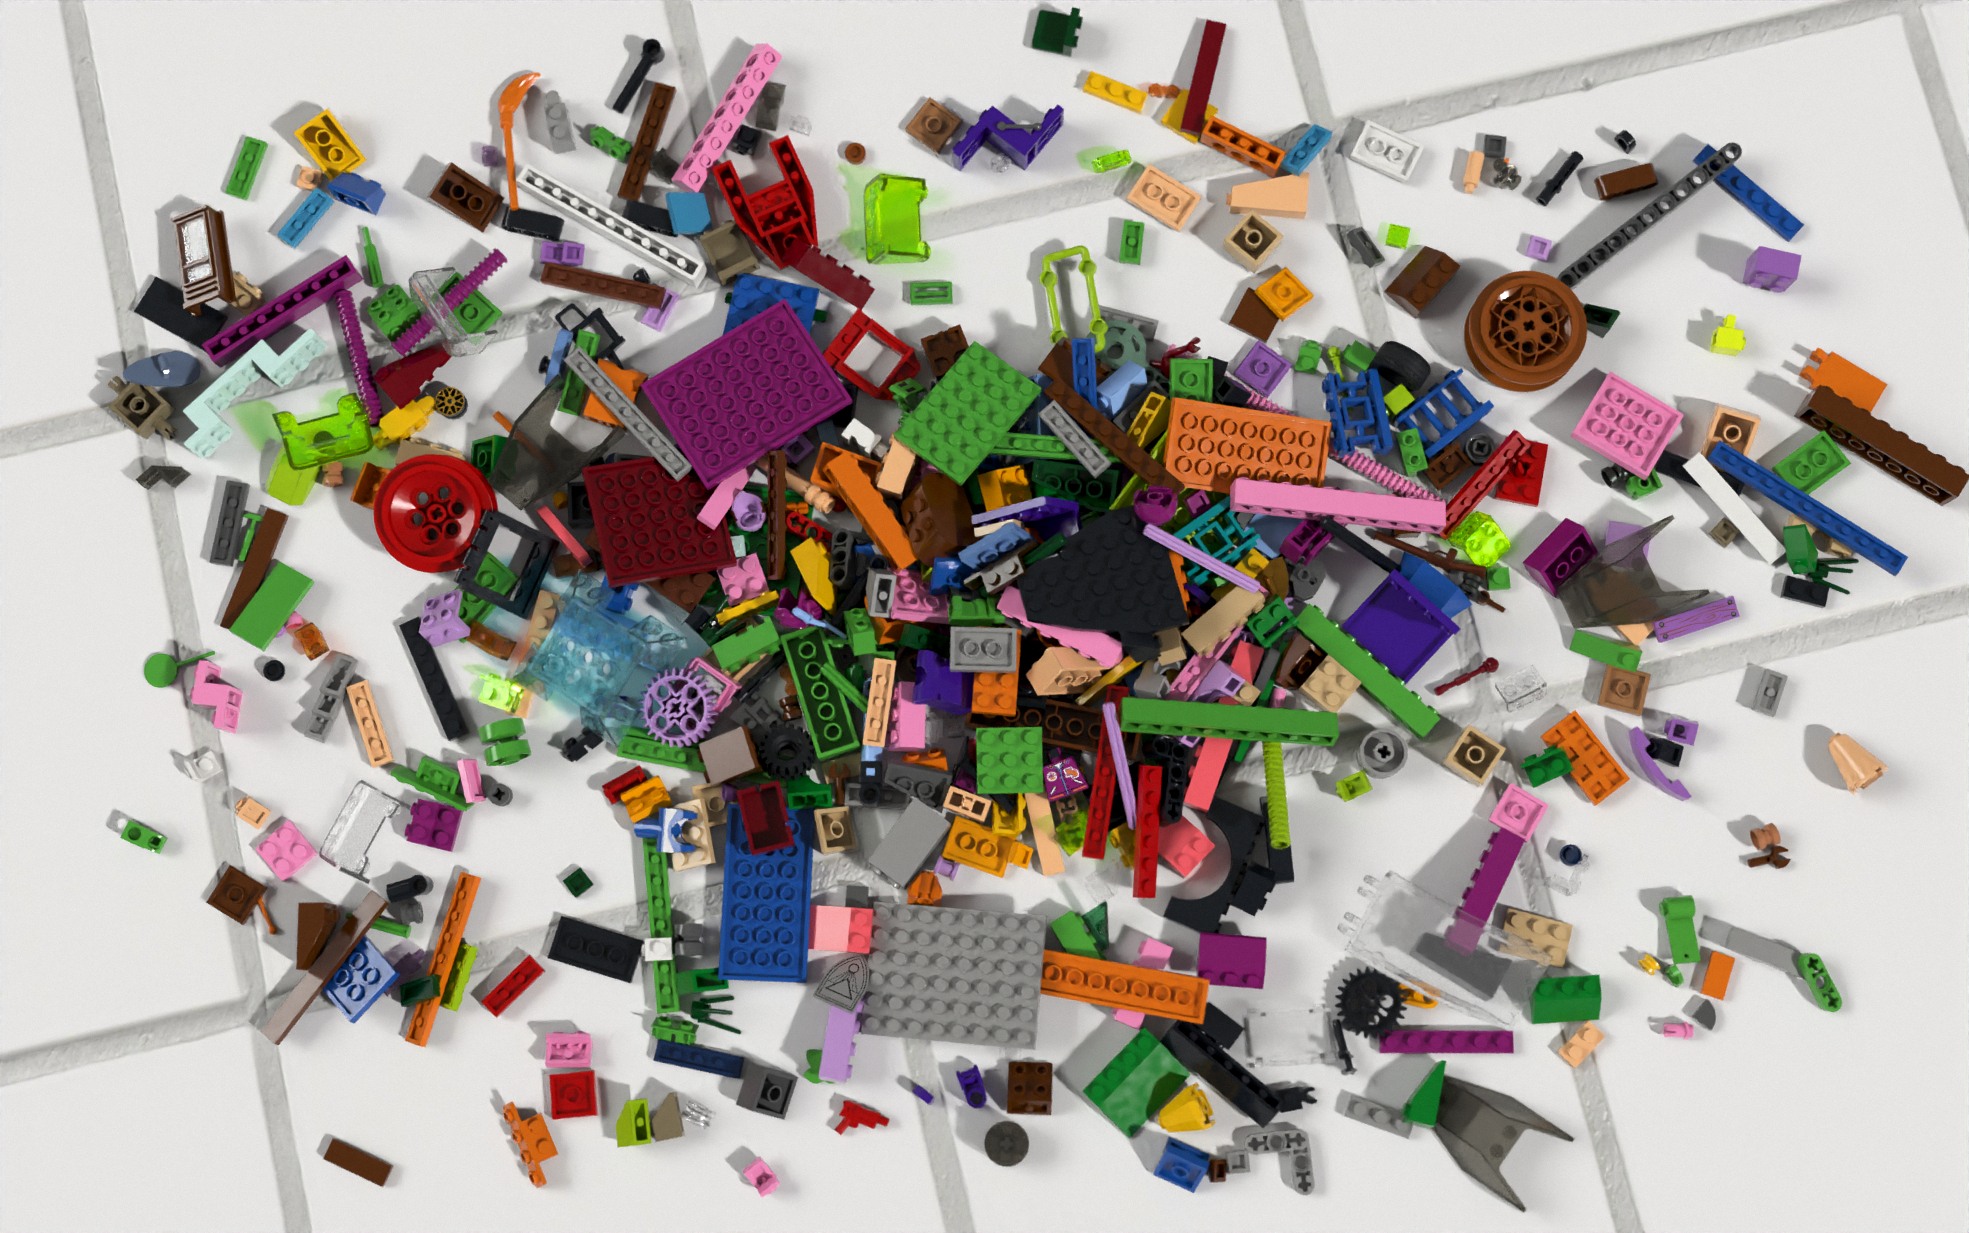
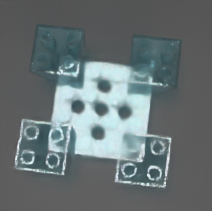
[511,569,687,748]

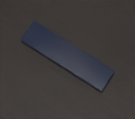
[653,1039,745,1079]

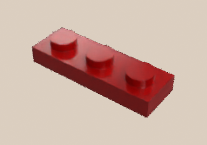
[481,955,545,1018]

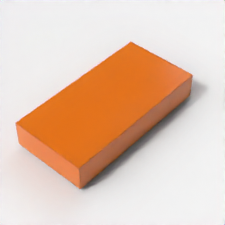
[1700,951,1735,1000]

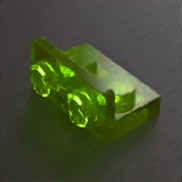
[478,673,524,714]
[1052,808,1089,857]

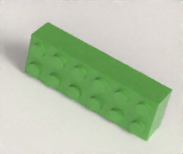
[780,626,861,762]

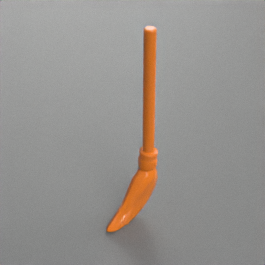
[498,73,541,211]

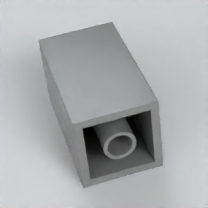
[868,797,951,890]

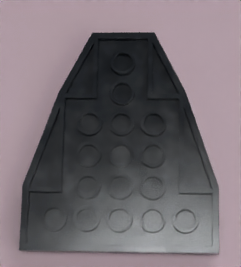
[1016,505,1189,635]

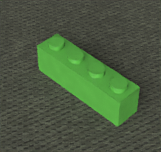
[1049,910,1107,960]

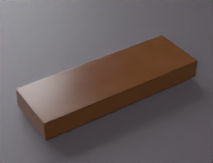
[323,1138,394,1187]

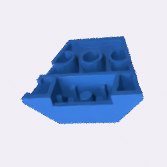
[1399,552,1472,619]

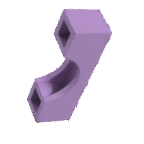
[1174,660,1245,748]

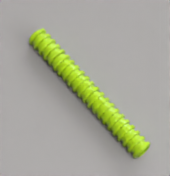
[1262,741,1291,849]

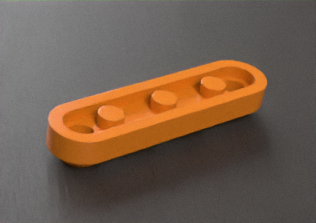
[1168,549,1192,620]

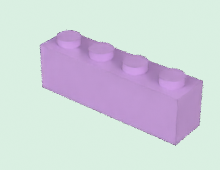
[819,999,864,1084]

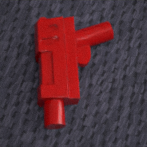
[834,1100,890,1135]

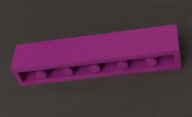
[1443,827,1525,957]

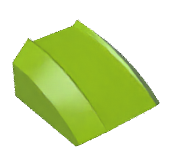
[266,445,322,505]

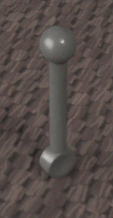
[997,122,1042,131]

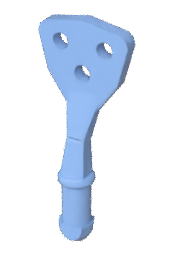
[792,607,848,639]

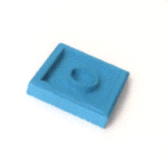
[665,192,713,234]

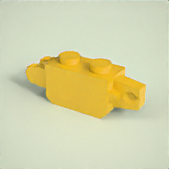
[371,396,437,451]

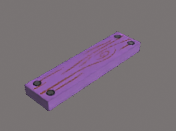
[1652,596,1740,643]

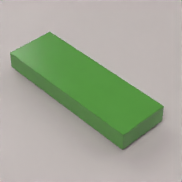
[225,136,268,201]

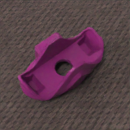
[773,587,825,629]

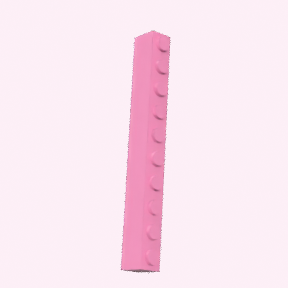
[1230,477,1446,534]

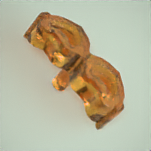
[1148,83,1180,98]
[780,665,798,696]

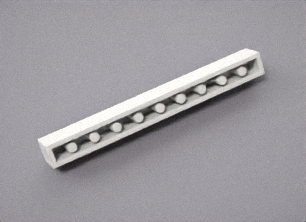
[516,164,707,288]

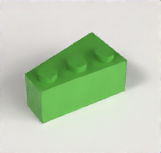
[712,616,783,673]

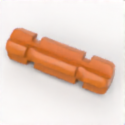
[766,502,809,515]

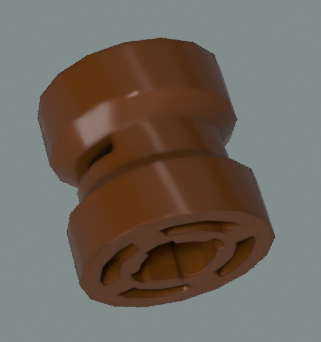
[779,695,805,722]

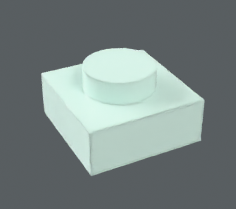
[731,535,746,559]

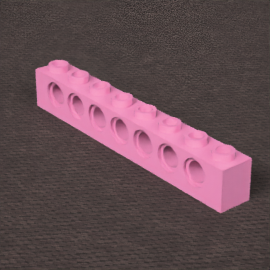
[671,44,782,193]

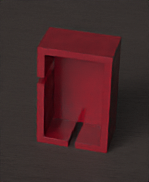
[736,780,795,857]

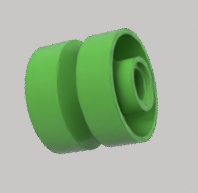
[478,718,531,766]

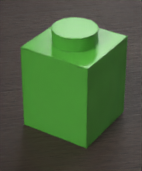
[1341,340,1377,374]

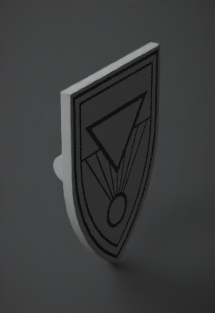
[813,954,869,1014]

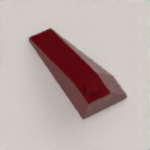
[373,338,459,410]

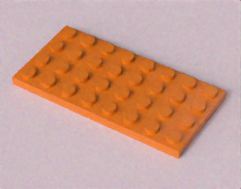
[1163,397,1332,494]

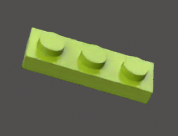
[439,942,478,1011]

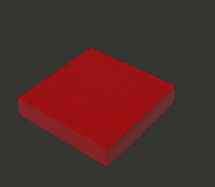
[549,1071,598,1120]

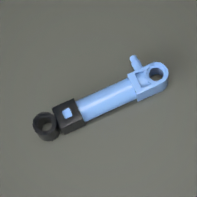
[846,677,883,808]

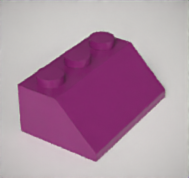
[1523,518,1599,598]
[1196,932,1267,989]

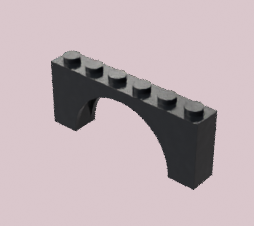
[1162,796,1264,934]

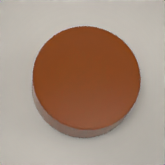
[845,143,866,165]

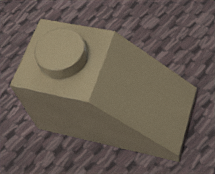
[650,1092,685,1142]

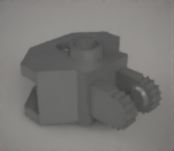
[1282,556,1326,603]

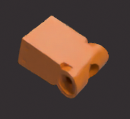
[583,358,649,433]

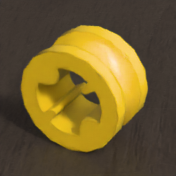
[1638,954,1661,976]

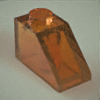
[464,620,517,661]

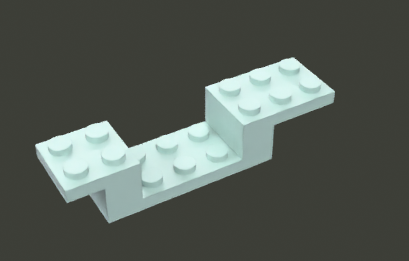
[183,328,328,459]

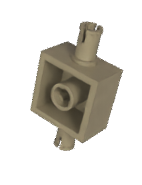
[108,376,178,441]

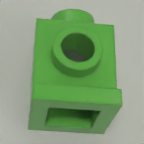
[1625,467,1663,501]

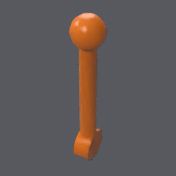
[258,896,278,935]

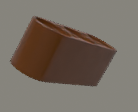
[1594,163,1659,201]

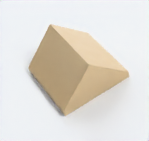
[814,806,857,856]

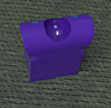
[912,650,975,716]

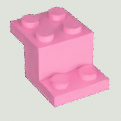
[190,660,243,734]

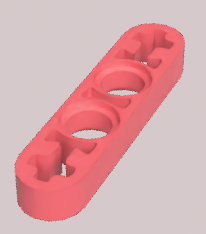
[535,504,593,568]

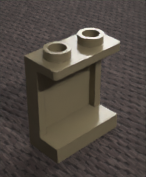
[699,220,760,287]

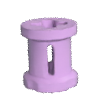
[933,855,960,881]

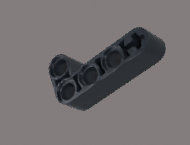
[1142,736,1188,827]
[1260,796,1294,884]

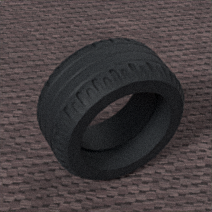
[1373,341,1431,391]

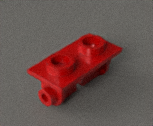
[602,765,648,805]

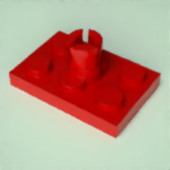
[1494,436,1548,507]

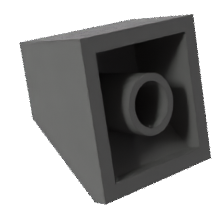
[736,1062,798,1120]

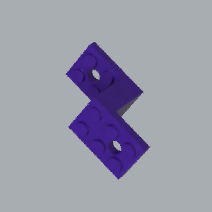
[952,104,1064,171]

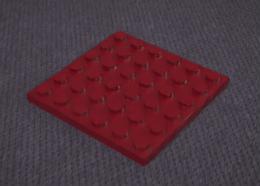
[582,452,737,588]

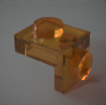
[294,622,329,661]

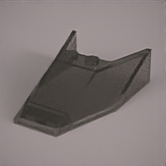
[488,374,626,510]
[1556,515,1710,629]
[1432,1075,1575,1213]

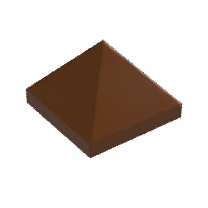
[1206,1159,1226,1182]

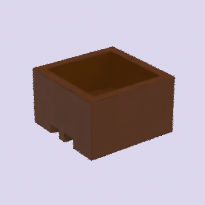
[921,324,969,384]

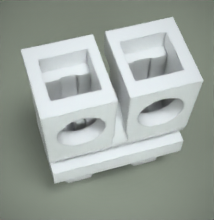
[841,418,889,463]

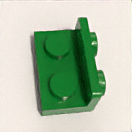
[1520,744,1575,788]

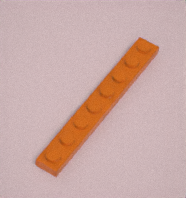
[405,872,481,1047]

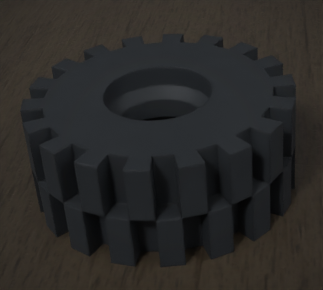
[760,724,815,782]

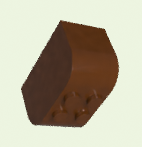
[900,473,981,568]

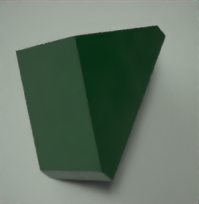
[1583,304,1620,339]

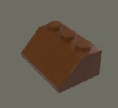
[1384,246,1460,319]
[1038,336,1114,390]

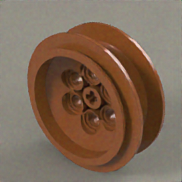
[1464,271,1587,392]

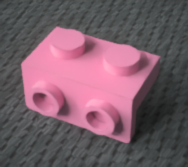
[545,1031,593,1068]

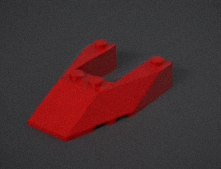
[712,135,818,270]

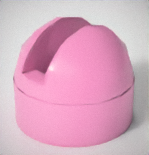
[285,611,303,628]

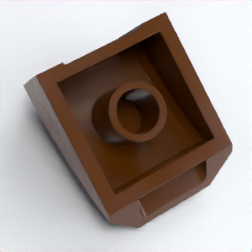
[1275,632,1326,690]

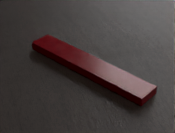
[1180,19,1227,136]

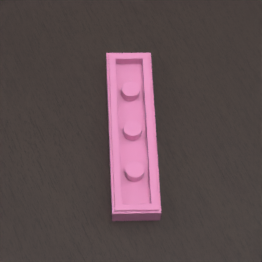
[697,464,756,530]

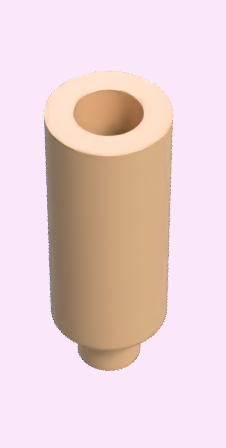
[1463,151,1485,194]

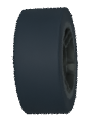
[816,418,840,448]

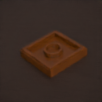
[1229,287,1279,344]
[206,865,268,925]

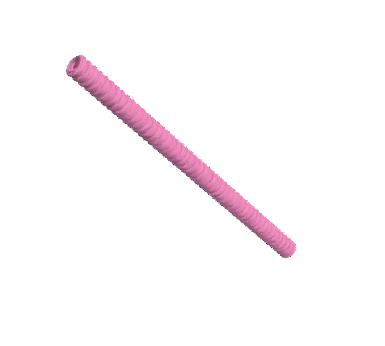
[1167,344,1446,502]

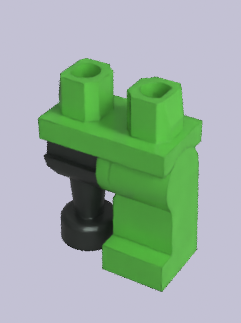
[947,586,1006,627]

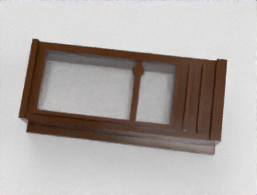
[171,205,236,317]

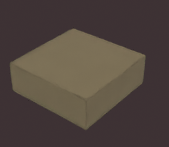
[1708,517,1740,548]

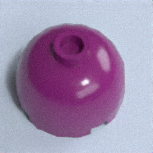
[1133,486,1177,526]

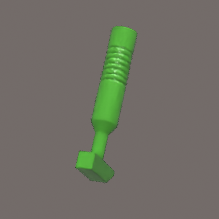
[237,513,263,563]

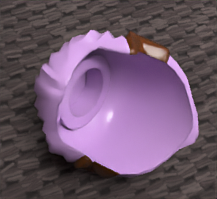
[730,490,767,532]

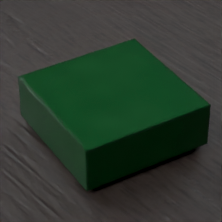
[563,867,594,898]

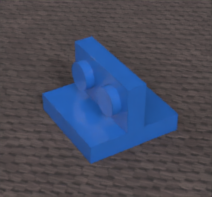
[1153,1137,1210,1193]

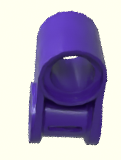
[956,1064,987,1109]

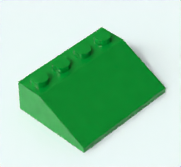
[1082,1027,1191,1138]

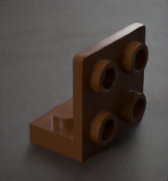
[1007,1061,1053,1115]

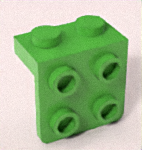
[366,284,423,343]

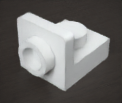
[185,750,224,782]

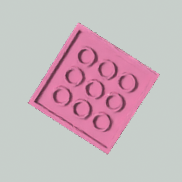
[1570,372,1684,480]

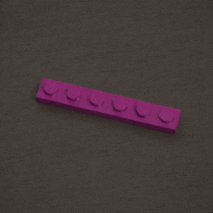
[1379,1031,1514,1053]

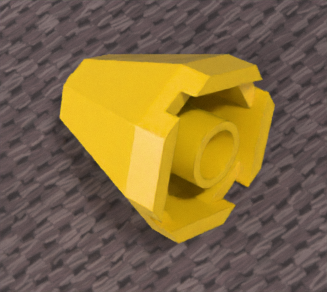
[1158,1083,1215,1133]

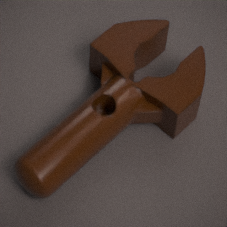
[829,763,851,804]
[1747,846,1791,869]

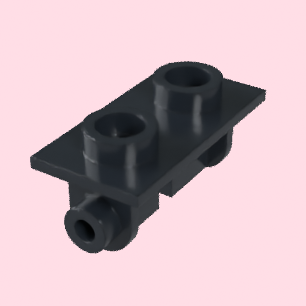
[562,723,606,762]

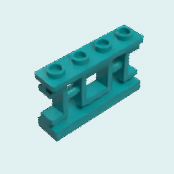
[1167,495,1261,587]

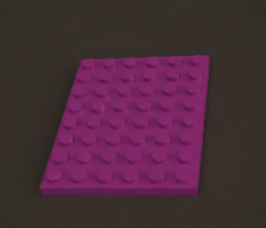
[640,299,853,491]

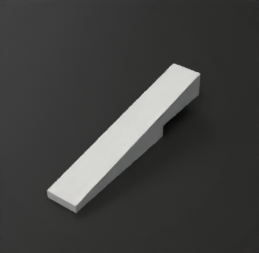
[1682,452,1786,565]

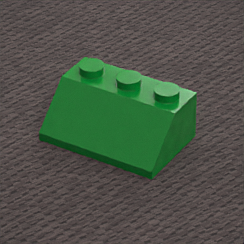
[1528,975,1602,1024]

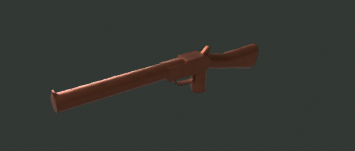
[1373,531,1486,580]

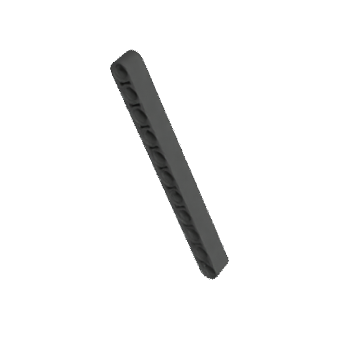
[1557,142,1742,290]

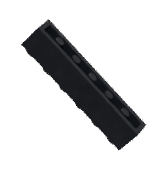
[1160,1020,1285,1128]

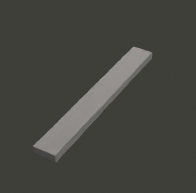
[564,346,693,482]

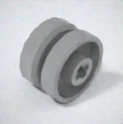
[1356,729,1408,779]

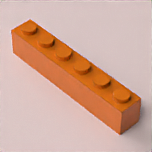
[822,451,919,574]

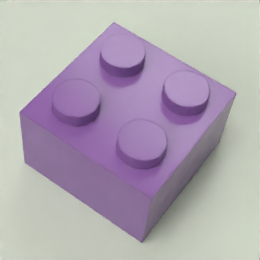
[1743,246,1802,293]

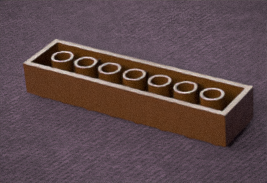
[1794,385,1969,506]
[964,699,1141,764]

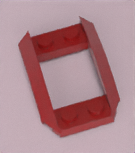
[822,308,921,402]

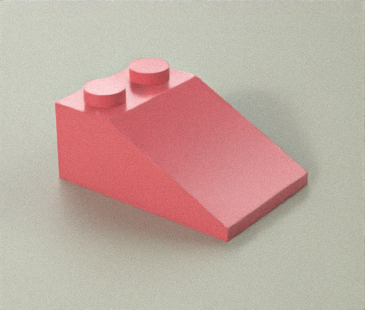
[1158,815,1215,879]
[808,905,874,954]

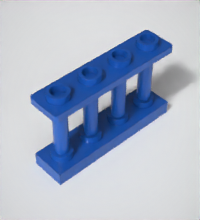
[1394,368,1494,461]

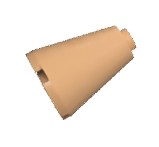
[1827,733,1889,795]

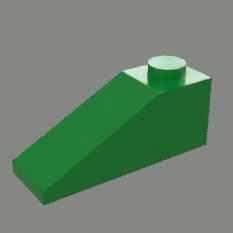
[1401,1060,1446,1129]

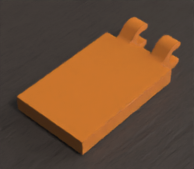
[1799,348,1887,413]

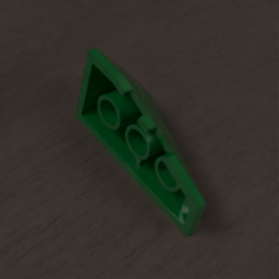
[1032,459,1123,513]

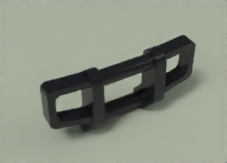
[555,304,626,370]

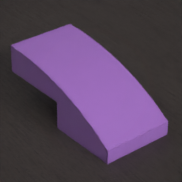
[540,241,585,266]

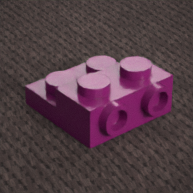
[405,799,463,852]

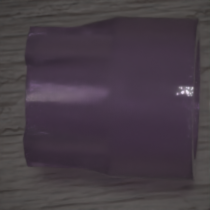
[481,146,498,167]

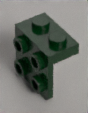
[1032,7,1083,57]

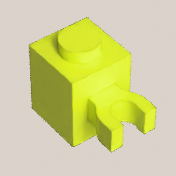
[1710,314,1746,356]

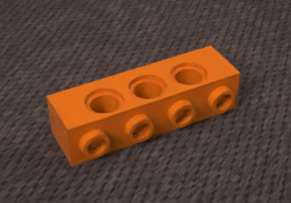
[1200,115,1286,178]

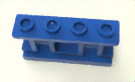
[1322,369,1394,458]

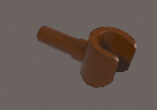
[1477,590,1506,613]

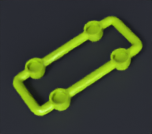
[1039,245,1108,353]

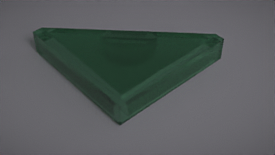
[1081,901,1109,951]

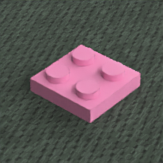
[717,553,769,607]
[1488,783,1549,843]
[255,820,318,882]

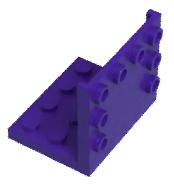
[971,496,1082,541]
[1342,569,1461,684]

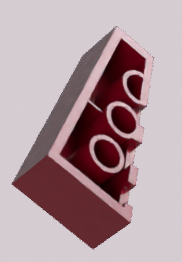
[783,237,875,310]

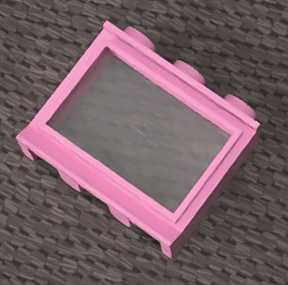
[665,656,743,740]

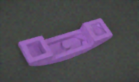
[1629,726,1692,801]

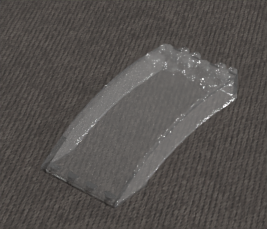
[1337,870,1553,1031]

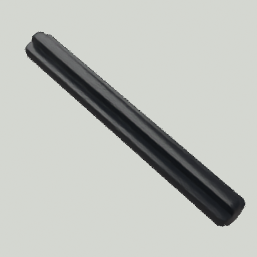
[1319,516,1401,574]

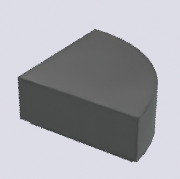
[1692,999,1716,1031]

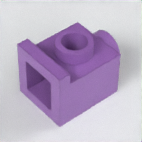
[781,434,816,467]
[1664,716,1699,745]

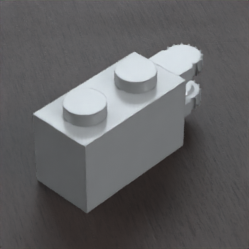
[544,90,577,154]

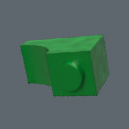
[787,775,833,810]

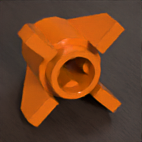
[907,871,942,907]

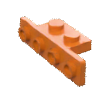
[503,1101,558,1189]

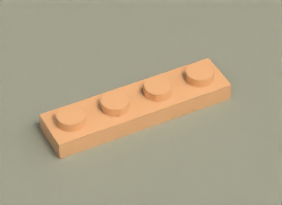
[863,658,896,747]
[346,680,395,768]

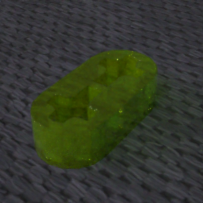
[1092,150,1132,173]

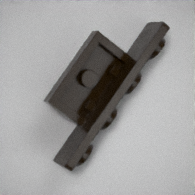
[963,540,1041,595]

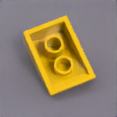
[294,108,367,181]
[790,537,837,616]

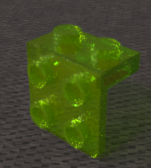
[1448,511,1511,569]

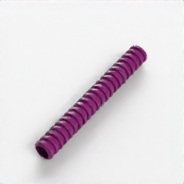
[391,248,508,357]
[333,290,384,428]

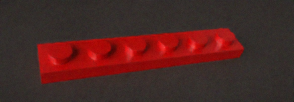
[1438,430,1531,541]
[1133,765,1162,898]

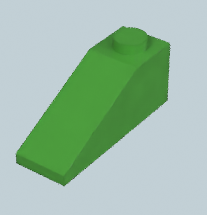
[1569,629,1642,672]

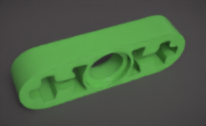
[1798,953,1842,1012]

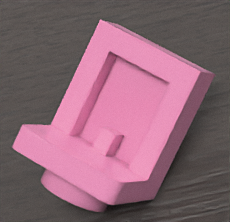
[742,1156,779,1197]

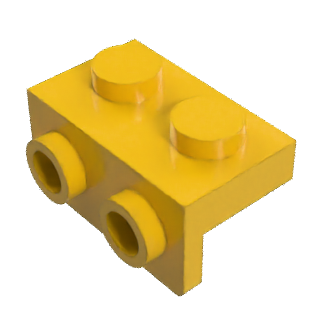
[992,793,1026,837]

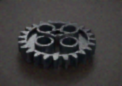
[1335,967,1408,1039]

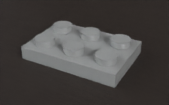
[950,627,1017,673]

